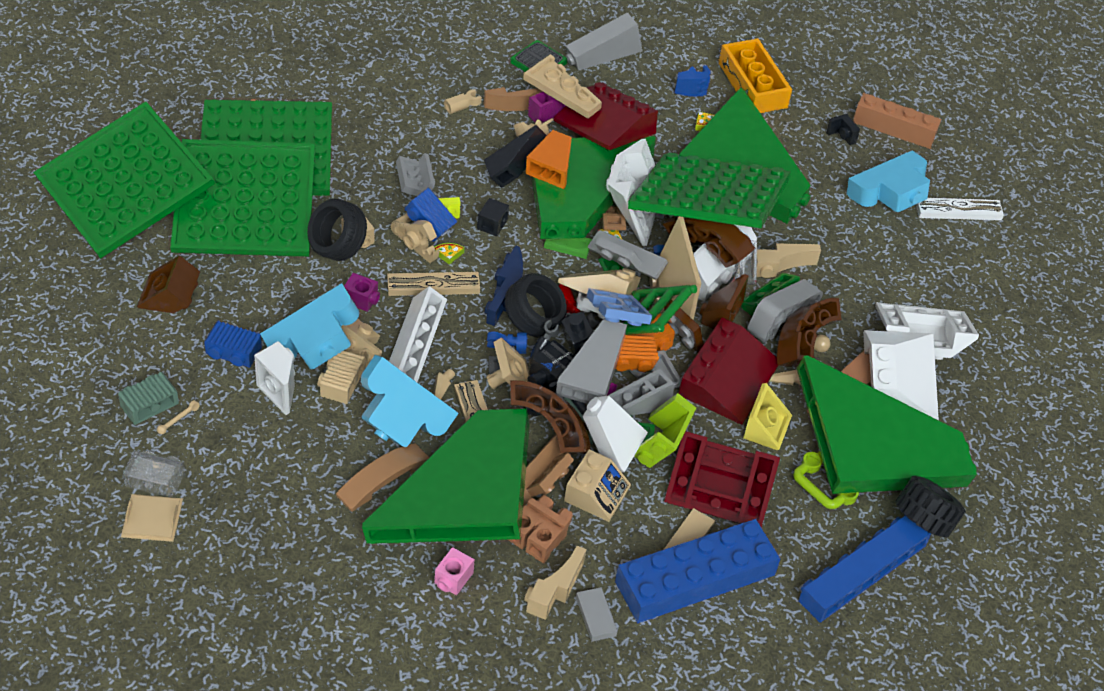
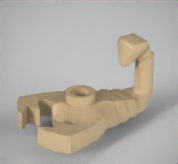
[391,213,439,263]

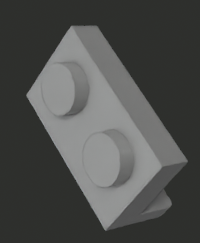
[396,153,435,196]

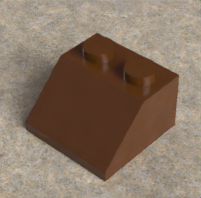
[137,255,200,313]

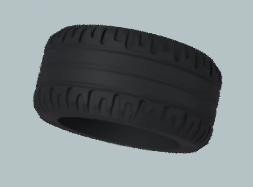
[308,199,367,261]
[505,273,567,337]

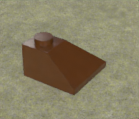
[700,274,749,329]

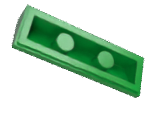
[741,273,800,316]

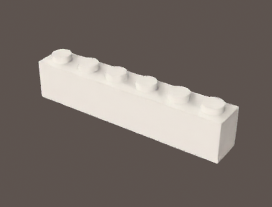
[389,286,447,382]

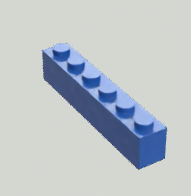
[799,516,932,623]

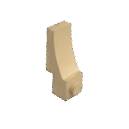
[752,243,821,278]
[524,546,587,620]

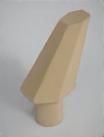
[433,369,455,400]
[769,370,801,386]

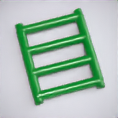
[619,285,697,335]

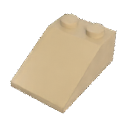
[557,268,641,295]

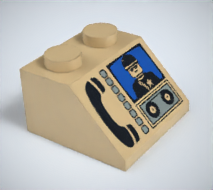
[564,449,631,522]

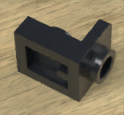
[826,114,860,146]

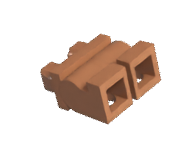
[509,495,573,563]

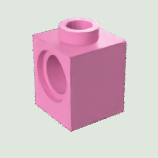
[434,547,475,595]

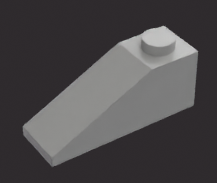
[608,368,674,416]

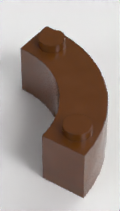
[663,216,756,268]
[776,298,842,367]
[510,380,591,454]

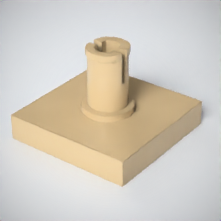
[487,338,529,389]

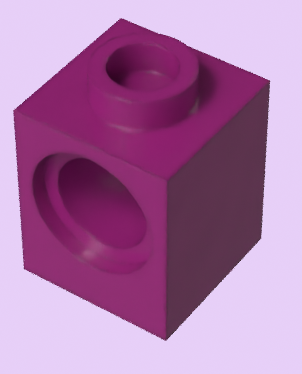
[344,273,380,312]

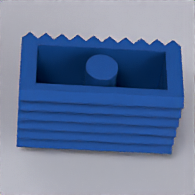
[404,187,458,242]
[204,321,262,368]

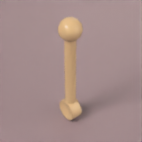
[157,400,200,434]

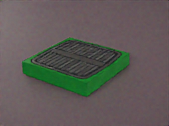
[510,40,567,72]

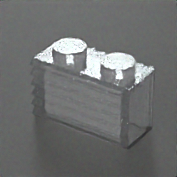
[123,450,185,498]

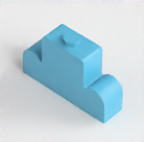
[847,151,930,212]
[260,283,359,370]
[361,355,458,447]

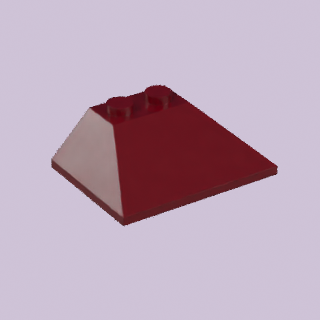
[664,431,780,528]

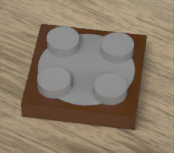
[664,299,704,353]

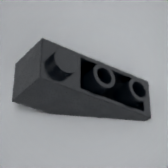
[484,125,547,188]

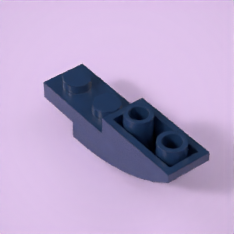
[484,245,523,326]

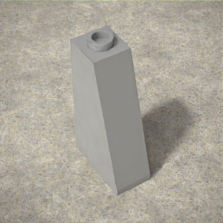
[566,12,643,71]
[556,319,627,404]

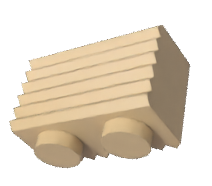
[317,351,365,404]

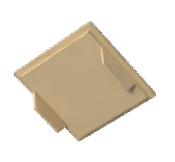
[121,494,183,542]

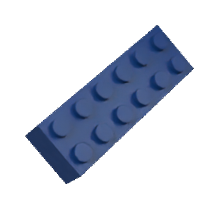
[615,519,780,624]

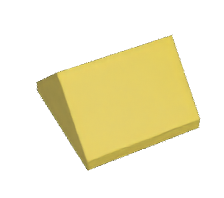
[743,383,792,450]

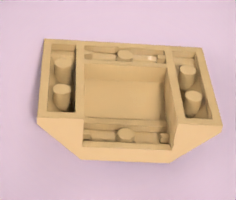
[650,216,701,320]

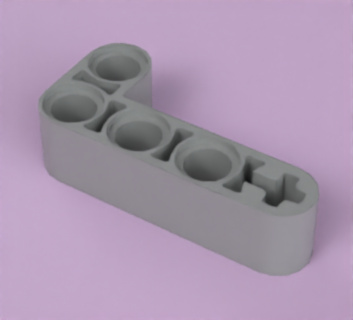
[747,279,823,344]

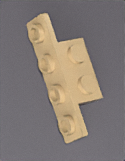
[341,319,382,368]

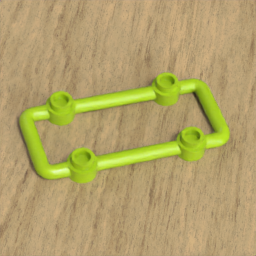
[793,451,859,509]

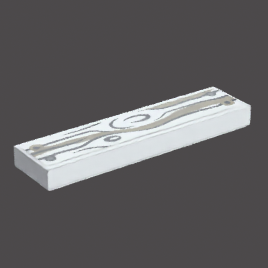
[916,198,1004,220]

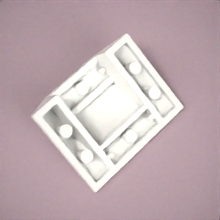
[606,139,656,246]
[875,302,979,360]
[863,330,939,420]

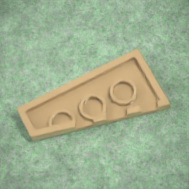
[523,54,602,118]

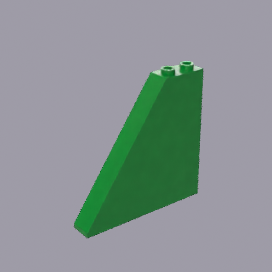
[679,88,811,224]
[531,136,656,239]
[797,356,977,494]
[362,409,530,544]

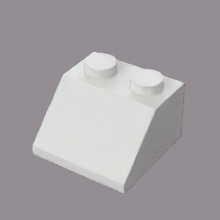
[254,341,295,415]

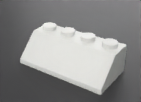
[693,225,757,302]

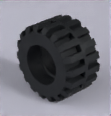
[895,476,966,538]

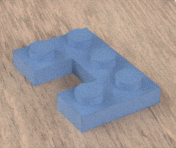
[587,288,652,326]

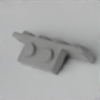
[588,230,668,279]

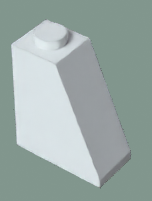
[583,396,648,472]

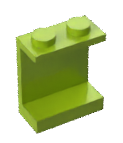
[634,393,696,468]

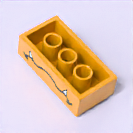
[719,38,792,113]

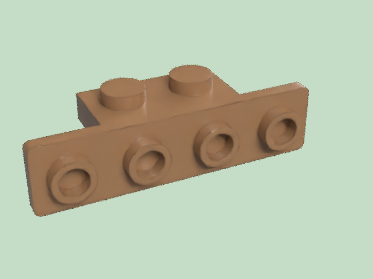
[523,434,574,507]

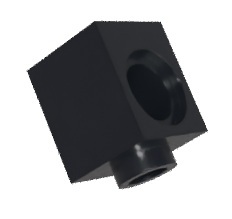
[477,198,509,237]

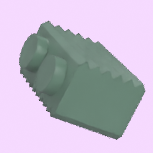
[118,372,179,425]

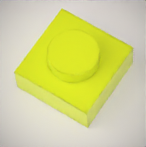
[438,197,461,218]

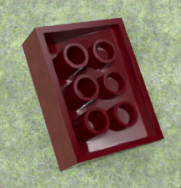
[553,82,658,150]
[678,318,778,425]

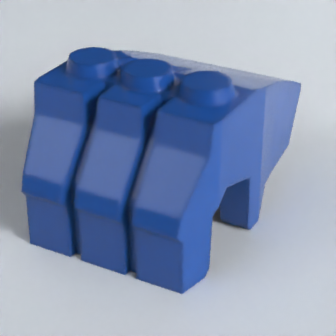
[674,65,711,97]

